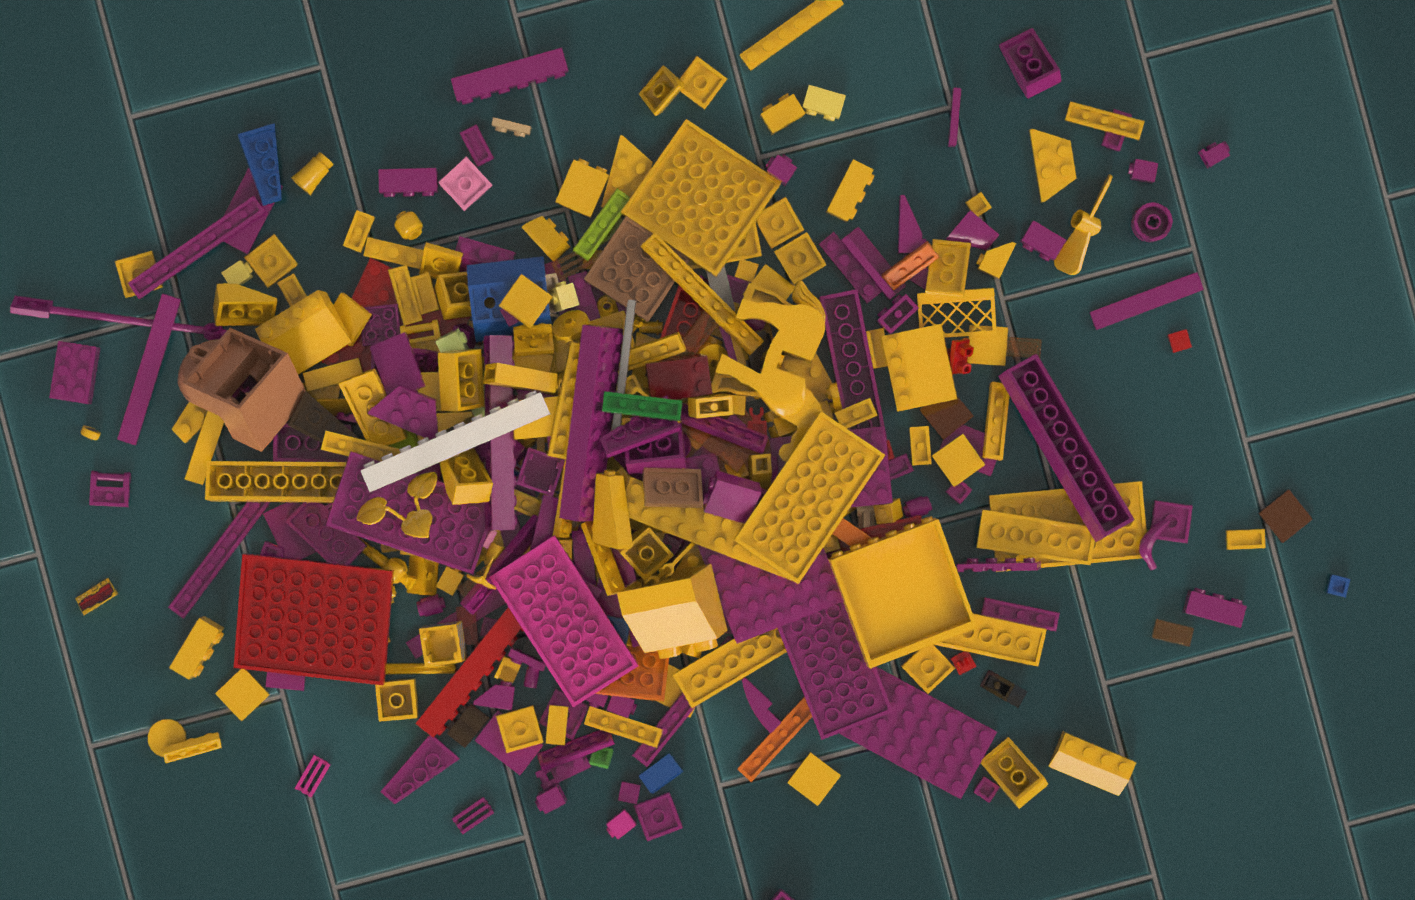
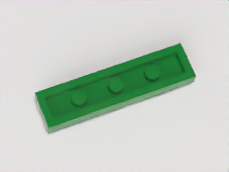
[602,391,682,421]

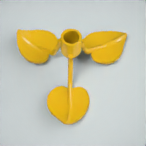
[357,472,437,538]
[466,542,505,590]

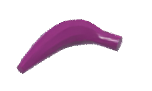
[1139,520,1170,570]

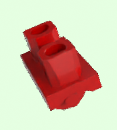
[947,338,974,375]

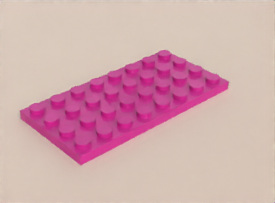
[490,535,639,707]

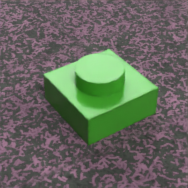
[589,747,614,769]

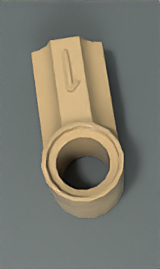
[856,505,875,529]

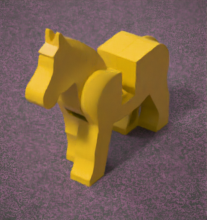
[711,280,826,462]

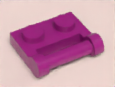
[89,471,131,507]

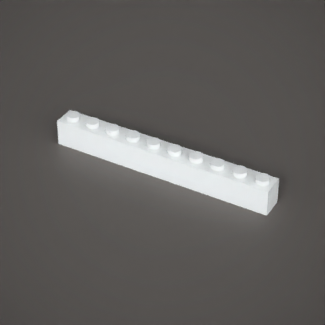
[361,390,550,492]

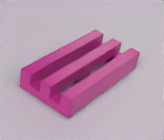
[295,755,331,798]

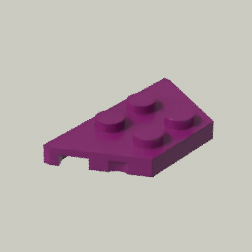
[368,384,438,440]

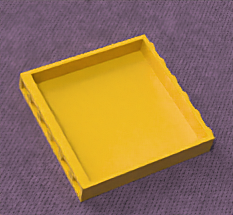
[828,516,977,668]

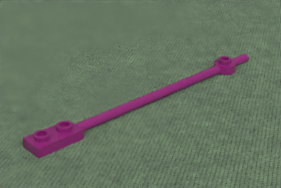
[10,296,242,340]

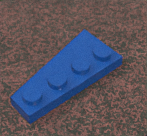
[238,123,282,206]

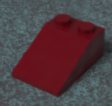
[645,353,712,399]

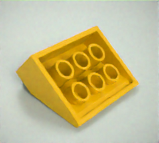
[255,290,352,375]
[881,324,957,412]

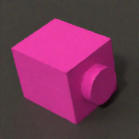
[606,808,636,839]

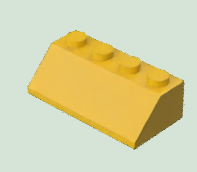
[1048,731,1136,796]

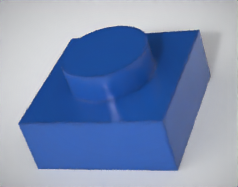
[1326,574,1350,598]

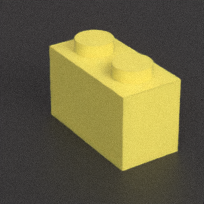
[802,85,846,121]

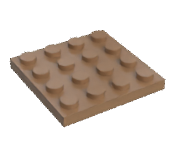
[584,216,690,322]

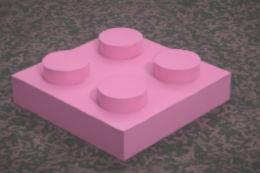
[438,157,493,211]

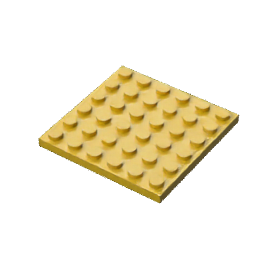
[621,119,781,277]

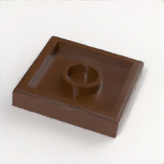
[920,396,974,440]
[1258,489,1313,543]

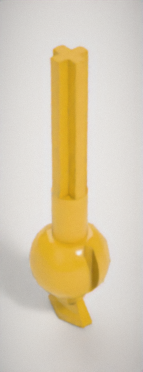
[358,536,417,592]

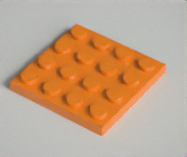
[595,637,669,702]

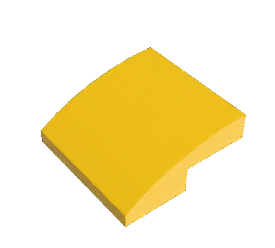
[742,264,795,300]

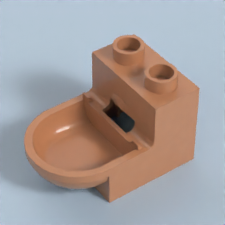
[178,328,306,452]

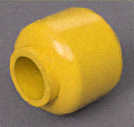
[394,211,423,240]

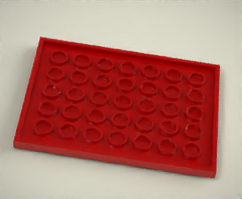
[234,553,394,685]

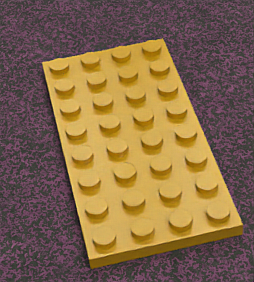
[734,411,885,584]
[989,481,1147,572]

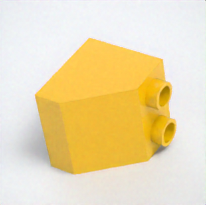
[617,564,728,659]

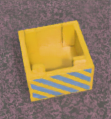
[419,621,467,667]

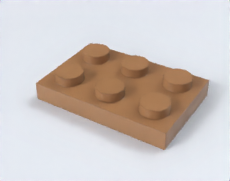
[642,468,703,508]

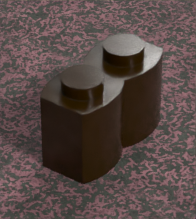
[447,703,490,748]

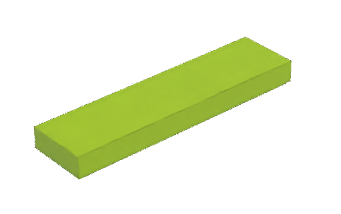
[572,188,630,261]

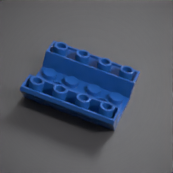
[467,256,553,342]

